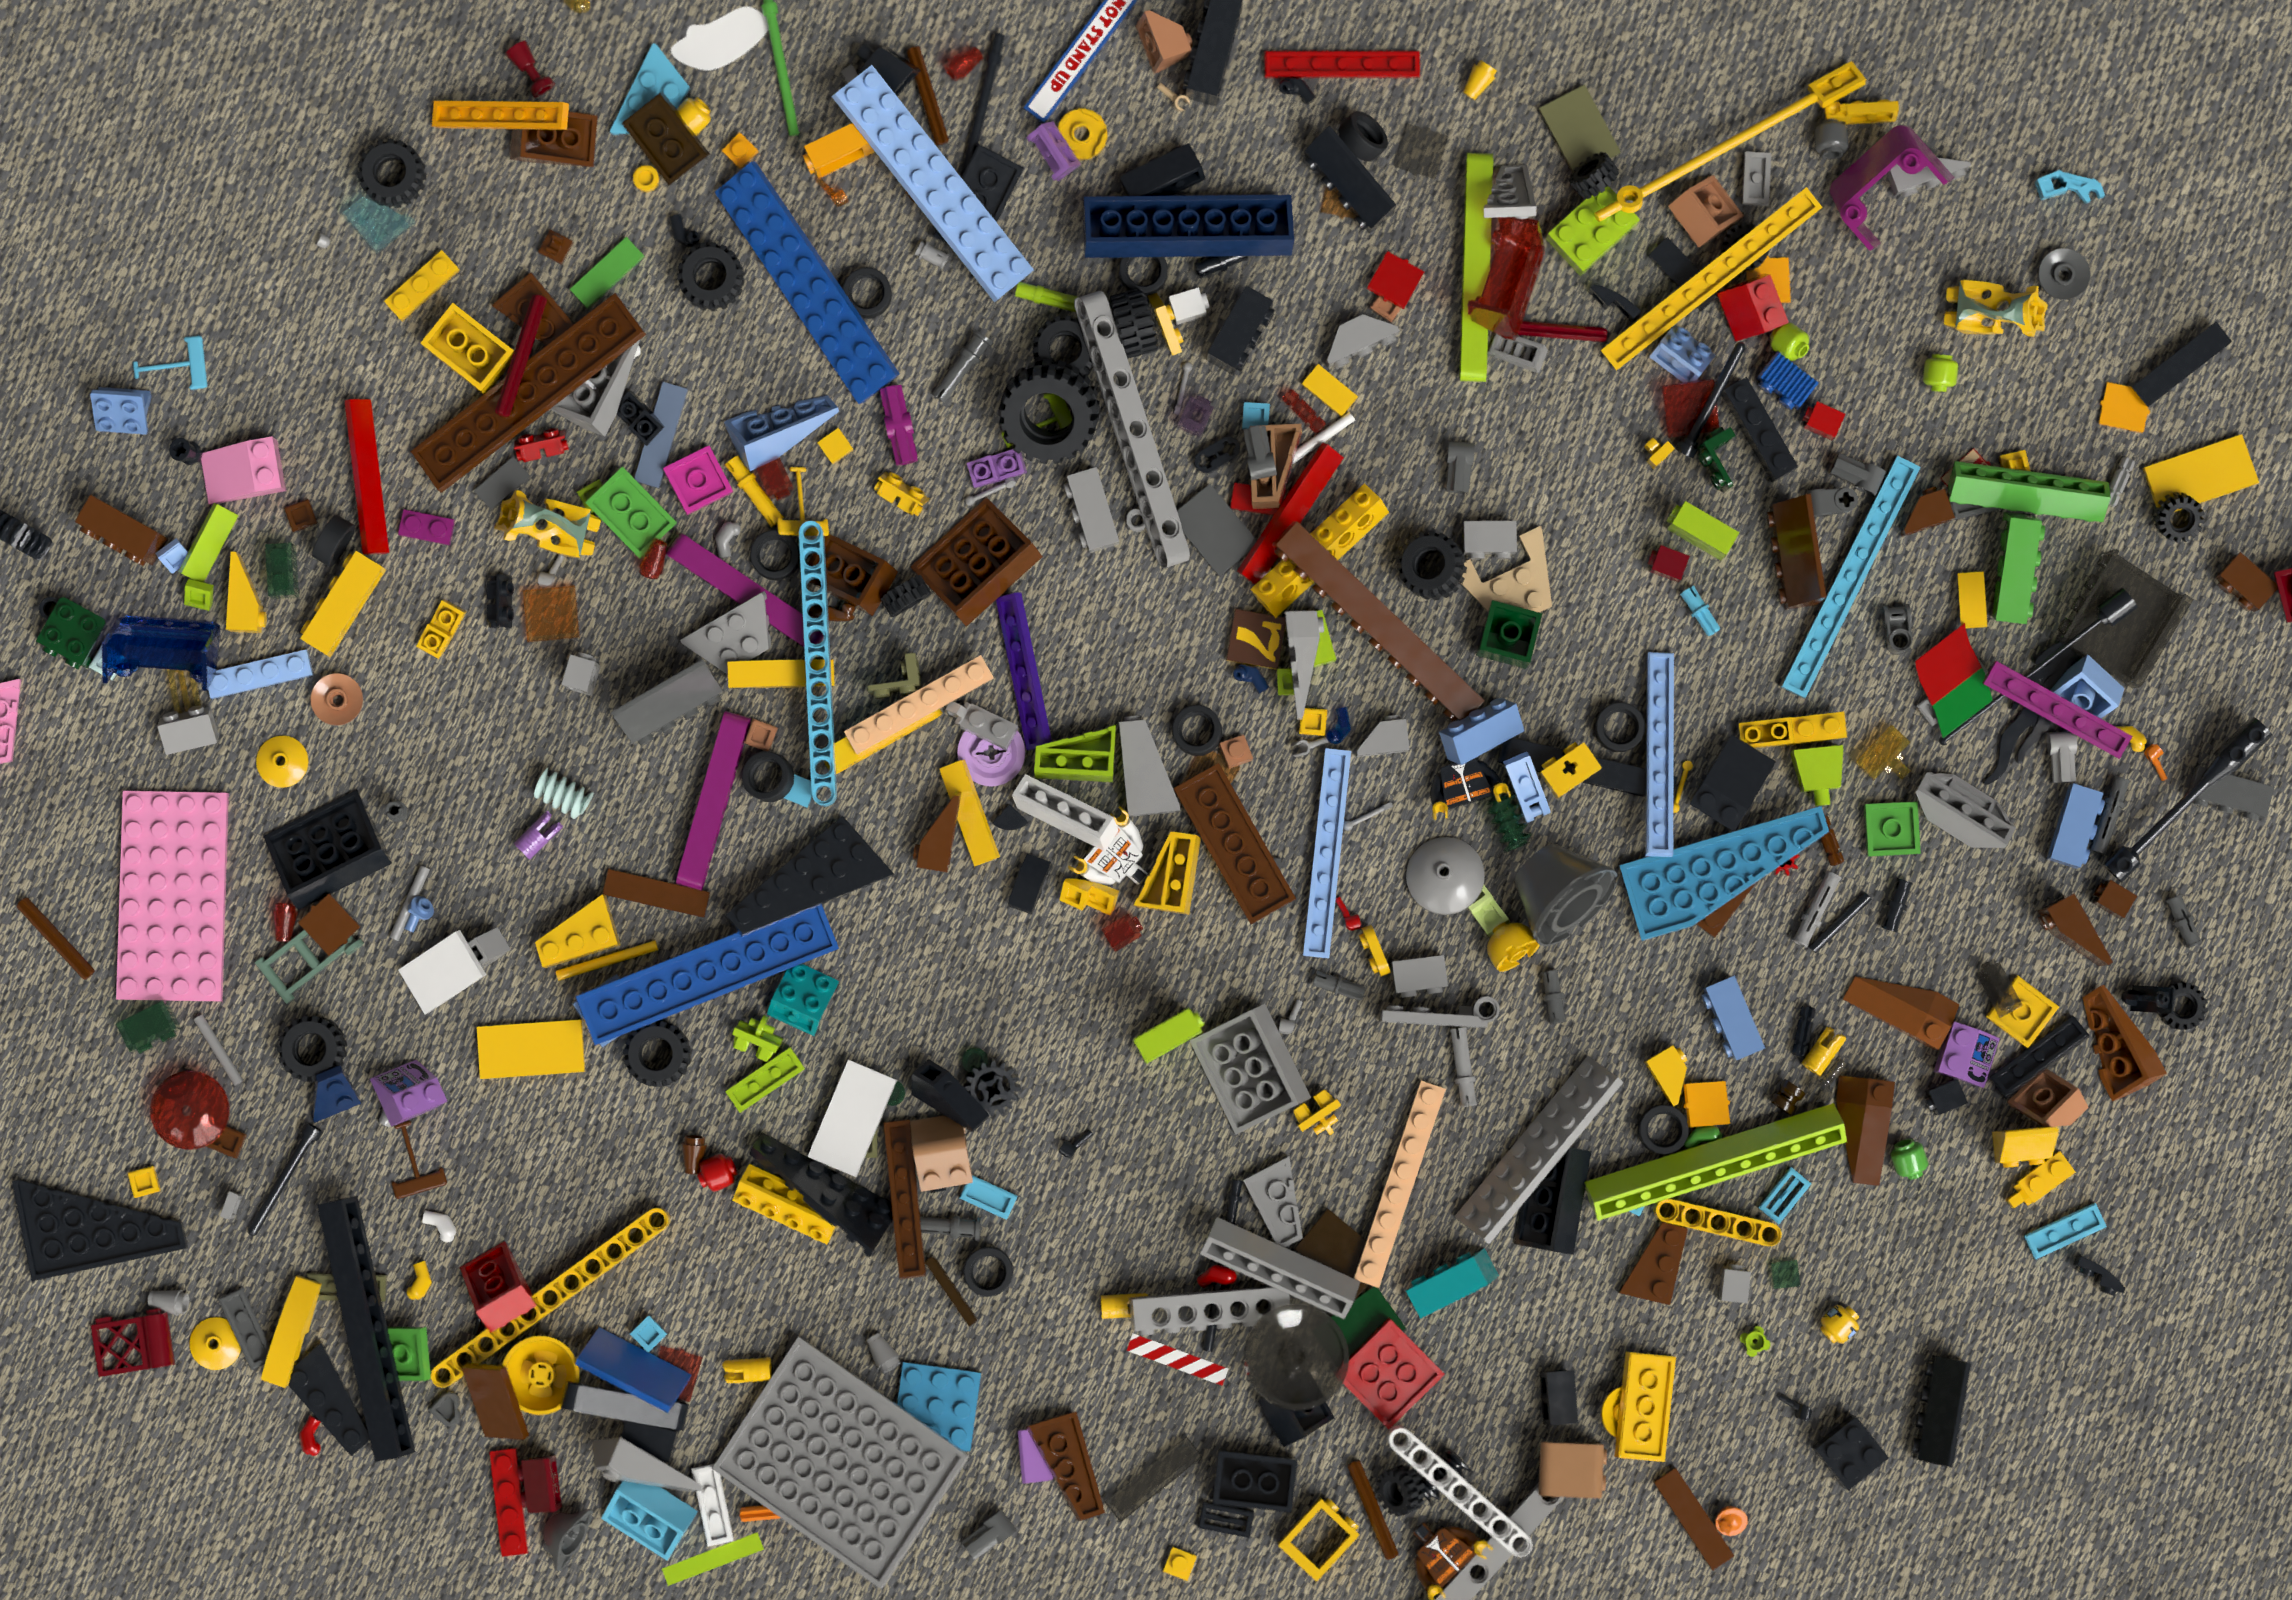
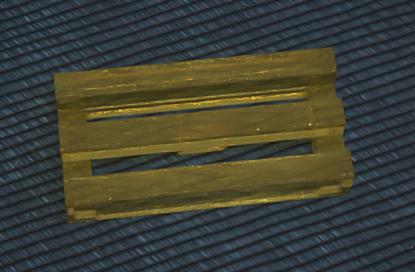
[167,663,201,714]

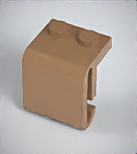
[910,1115,973,1192]
[1538,1442,1607,1498]

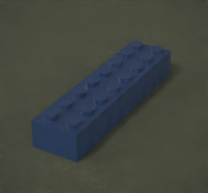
[1082,195,1294,258]

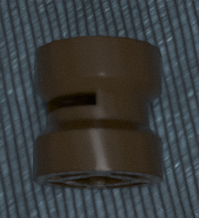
[1769,1079,1806,1115]

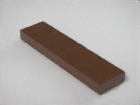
[602,869,711,918]
[1654,1468,1734,1571]

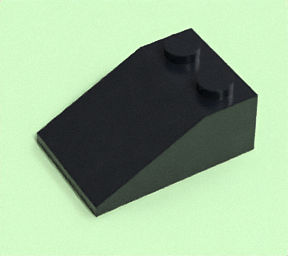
[1689,734,1776,831]

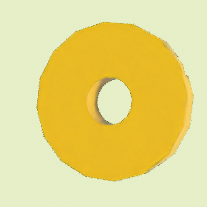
[1057,108,1108,160]

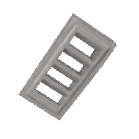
[1488,330,1548,373]

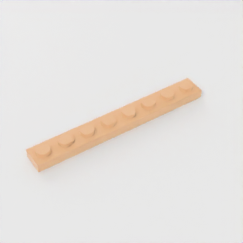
[1354,1081,1446,1288]

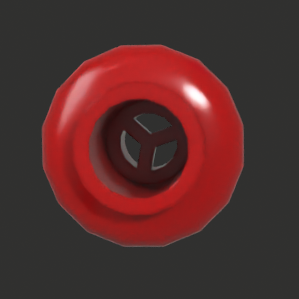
[697,1153,738,1192]

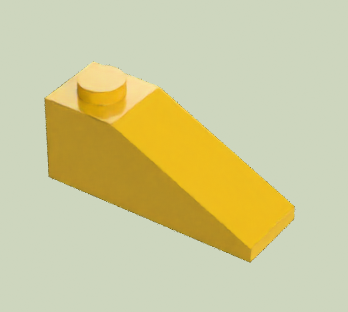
[226,552,267,633]

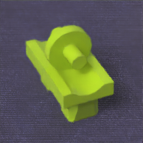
[732,1015,783,1062]

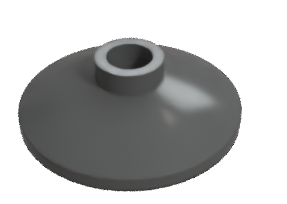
[2038,248,2091,300]

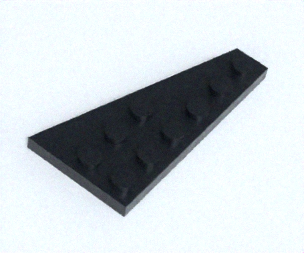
[725,816,894,936]
[749,1133,893,1258]

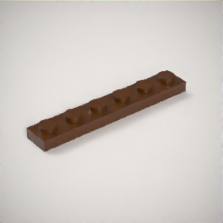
[884,1120,926,1279]

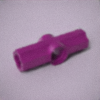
[880,385,918,466]

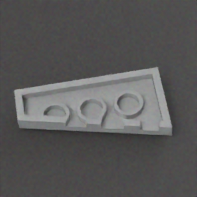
[1484,165,1536,219]

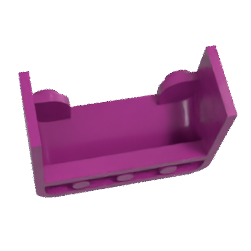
[1830,125,1955,251]

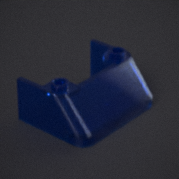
[102,616,221,691]

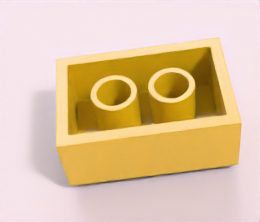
[420,303,514,394]

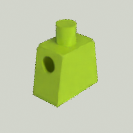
[1790,745,1843,806]

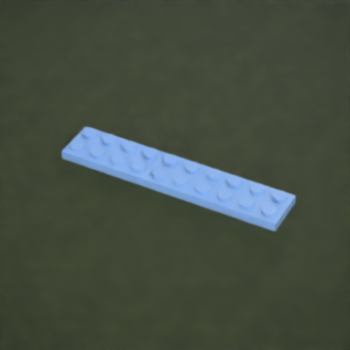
[832,65,1034,302]

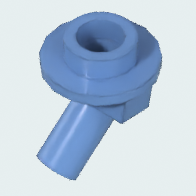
[404,896,434,932]

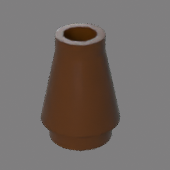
[681,1135,707,1174]

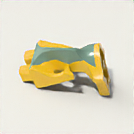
[1944,280,2048,337]
[494,490,601,558]

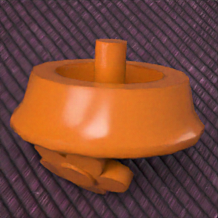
[1715,1506,1748,1536]

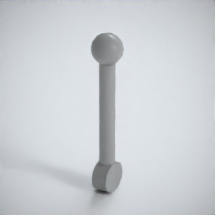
[1174,362,1193,415]
[965,477,1016,506]
[1343,802,1393,831]

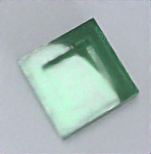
[1770,1260,1800,1289]

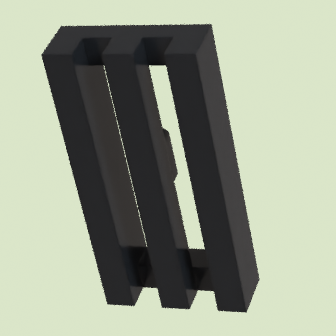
[1198,1501,1254,1538]

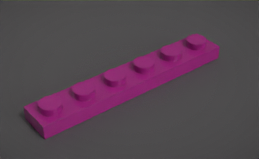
[1982,660,2133,759]

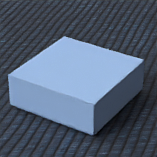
[155,538,188,574]

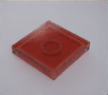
[1662,378,1719,438]

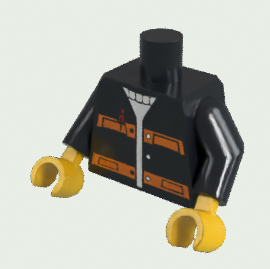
[1429,758,1511,820]

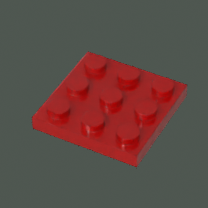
[1333,1318,1445,1429]

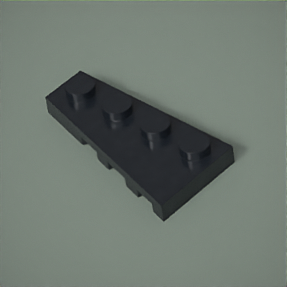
[288,1342,370,1456]

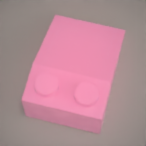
[201,436,286,505]

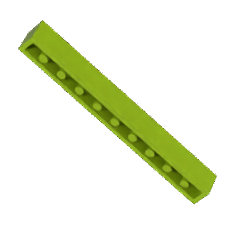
[1585,1103,1847,1221]

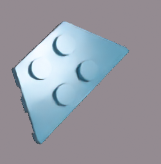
[610,43,690,135]

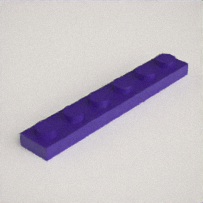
[996,592,1052,751]

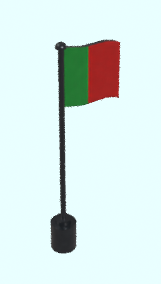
[1915,587,2138,745]

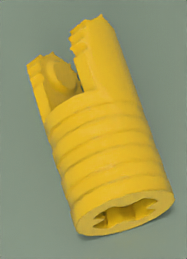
[1801,1027,1846,1077]
[1101,1293,1148,1319]
[722,1357,772,1383]

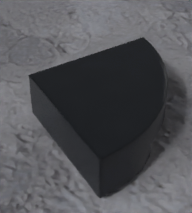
[992,805,1029,830]

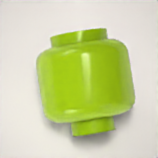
[1770,323,1809,361]
[1923,354,1958,392]

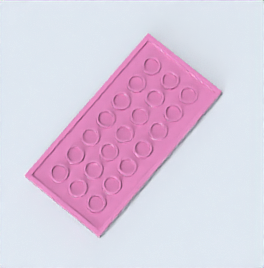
[116,791,229,1002]

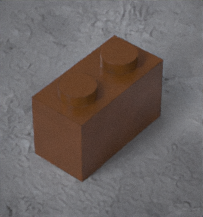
[2215,552,2277,612]

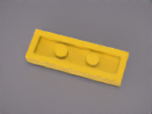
[384,250,460,322]

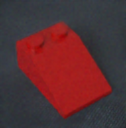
[460,1241,536,1333]

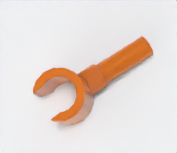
[2144,744,2167,781]

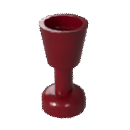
[505,40,555,98]

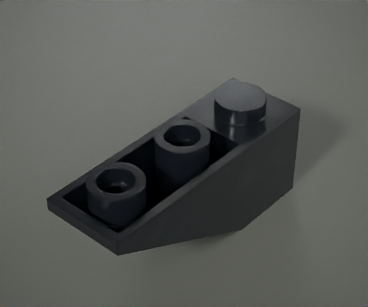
[911,1059,989,1132]

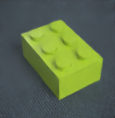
[1546,187,1640,277]

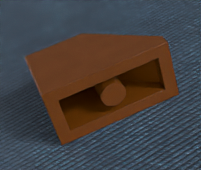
[1900,487,1955,537]

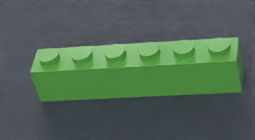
[1948,461,2111,522]

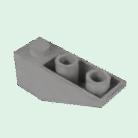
[1886,158,1971,198]

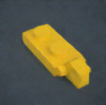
[1825,99,1899,125]
[2006,1151,2076,1208]

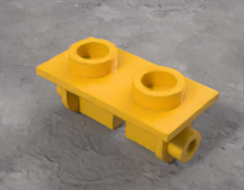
[874,472,930,516]

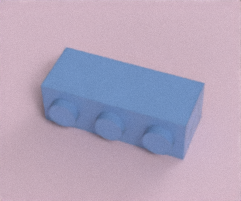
[1439,698,1524,765]
[2046,783,2105,869]
[1701,976,1765,1061]

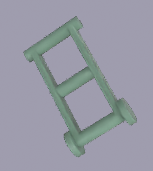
[255,930,364,1004]

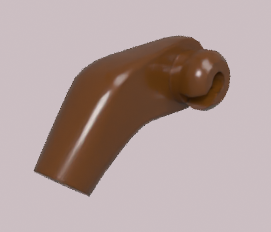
[808,603,855,622]

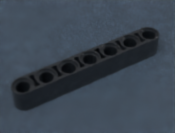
[1497,738,1678,798]

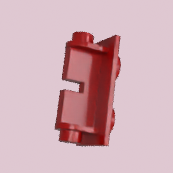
[514,428,569,463]

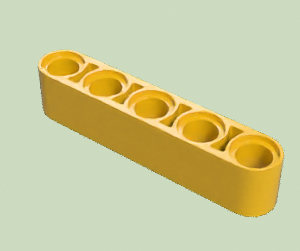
[823,709,943,774]
[1653,1199,1782,1246]

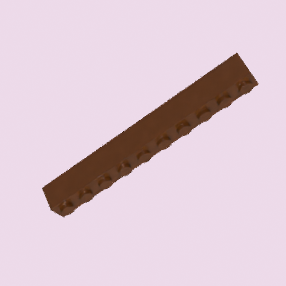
[1272,521,1485,722]

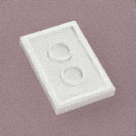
[399,930,486,1014]

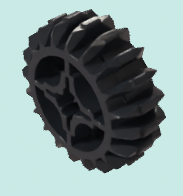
[0,510,52,560]

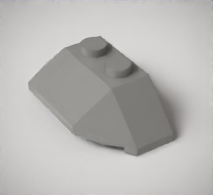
[1916,772,2016,848]

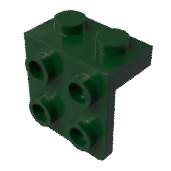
[1697,427,1736,493]
[36,597,106,670]

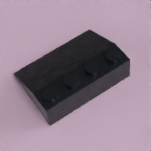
[263,790,392,910]

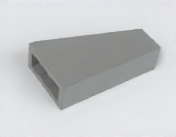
[1119,716,1180,817]

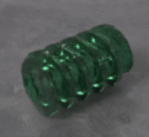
[1486,794,1532,853]

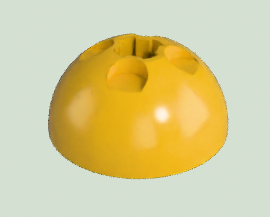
[502,1336,580,1415]

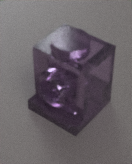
[1177,396,1214,439]

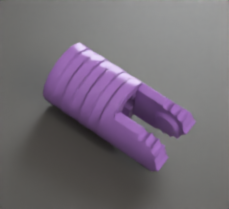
[513,811,563,860]

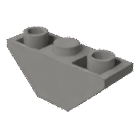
[1326,314,1400,369]

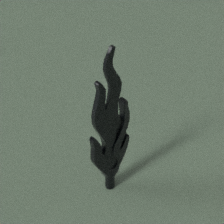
[1983,617,2092,785]

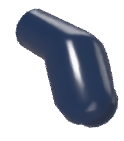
[1233,664,1270,694]

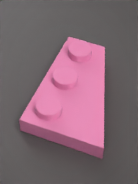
[0,679,21,764]

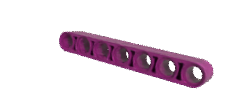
[665,532,824,648]
[676,711,751,891]

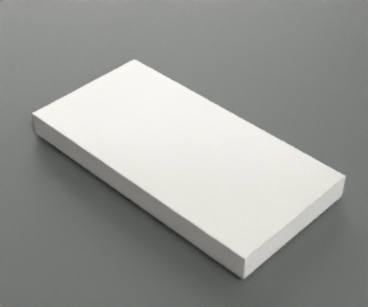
[808,1060,897,1177]

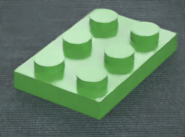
[585,466,677,559]

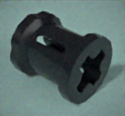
[169,438,202,465]

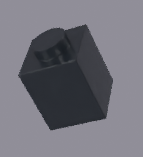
[1924,1079,1968,1115]

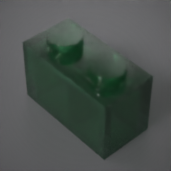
[265,543,299,599]
[116,1000,181,1054]

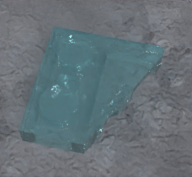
[343,197,415,254]

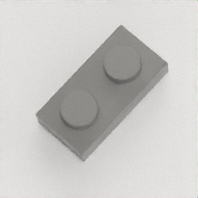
[1742,152,1771,206]

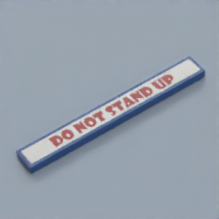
[1024,0,1138,124]

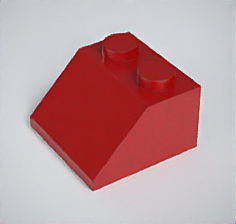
[1716,274,1789,342]

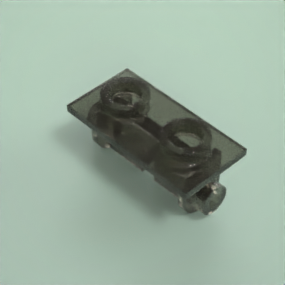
[1976,962,2023,1018]

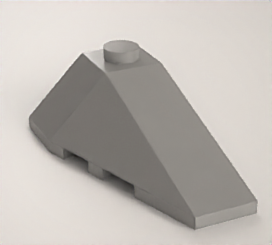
[551,340,640,437]
[1285,611,1324,720]
[592,1438,703,1492]

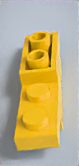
[1739,711,1848,748]

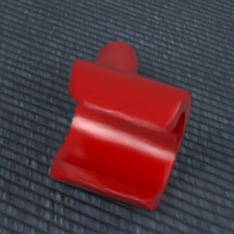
[1335,897,1361,931]

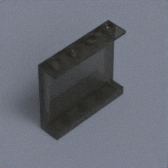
[2056,549,2194,689]

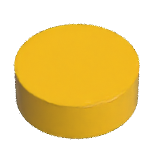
[633,165,660,192]

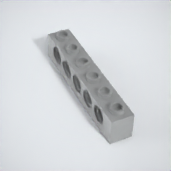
[1129,1286,1291,1335]

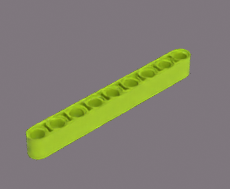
[1459,153,1493,382]

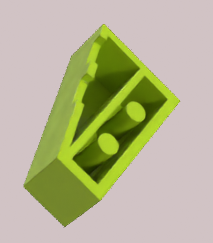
[1034,725,1116,782]

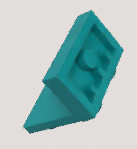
[767,964,839,1036]

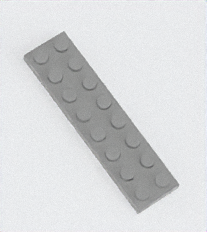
[1454,1056,1623,1244]

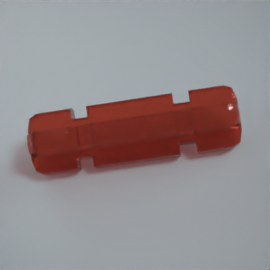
[1282,389,1326,433]

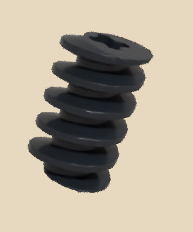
[1419,1449,1472,1506]

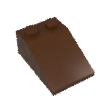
[510,111,598,167]
[800,534,898,616]
[2038,893,2113,966]

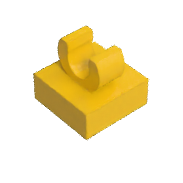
[1644,438,1675,469]
[1999,450,2031,471]

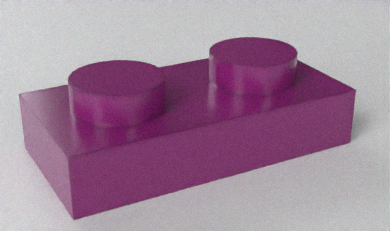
[398,509,455,546]

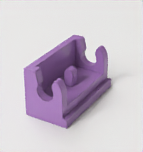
[1026,122,1081,181]

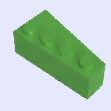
[1992,511,2045,624]

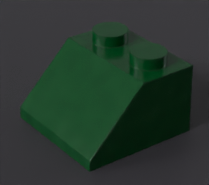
[1476,600,1543,669]

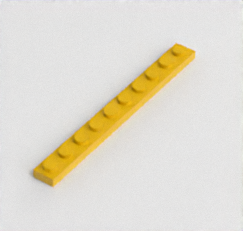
[1600,187,1823,371]

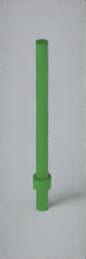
[761,0,799,136]

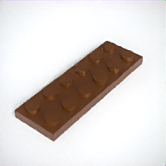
[1173,763,1296,925]

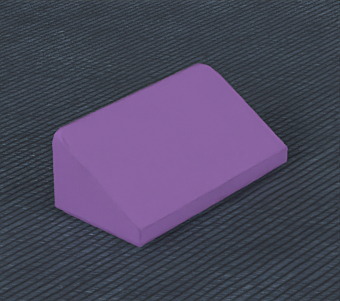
[1018,1429,1053,1484]

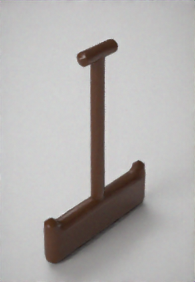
[391,1120,447,1199]

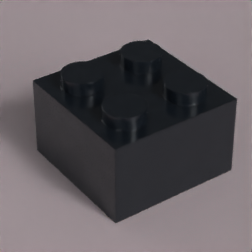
[1811,1415,1889,1491]

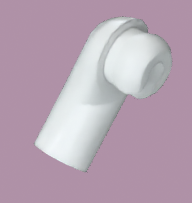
[422,1210,456,1242]

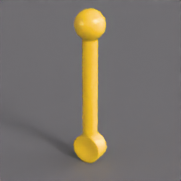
[1673,761,1693,813]

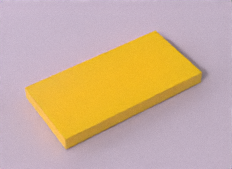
[2143,434,2259,513]
[477,1020,585,1079]
[1614,1352,1676,1462]

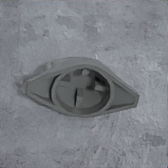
[543,1509,593,1571]

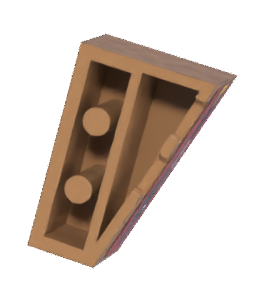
[1250,424,1302,509]

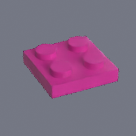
[663,445,733,516]

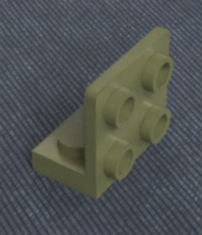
[867,653,922,699]

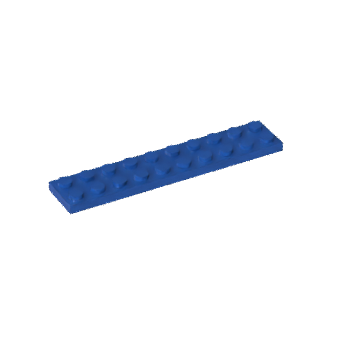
[715,161,900,404]
[575,905,839,1046]

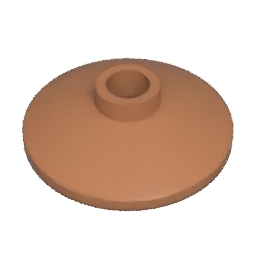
[311,673,363,726]

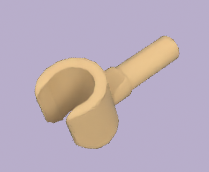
[1157,83,1190,112]

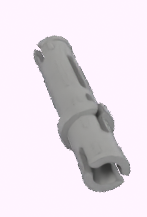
[1792,871,1842,948]
[1450,1027,1477,1108]

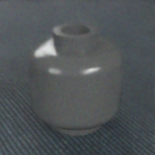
[1814,119,1849,160]

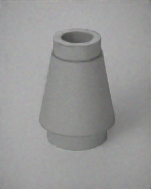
[148,1290,189,1316]
[866,1333,901,1374]

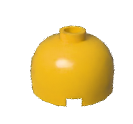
[1487,922,1540,972]

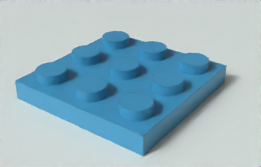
[897,1362,981,1451]

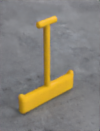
[777,467,829,536]

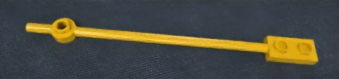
[1594,61,1866,222]

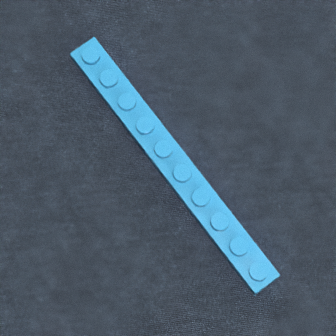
[1781,455,1921,699]

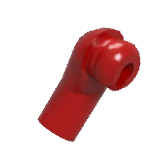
[1197,1265,1237,1288]

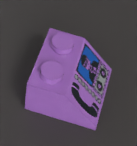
[1934,1022,2000,1088]
[370,1060,447,1127]

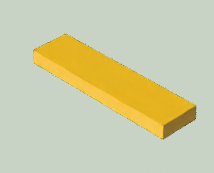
[939,759,1000,867]

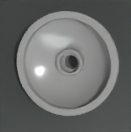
[1406,837,1485,915]

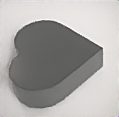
[428,1392,461,1427]

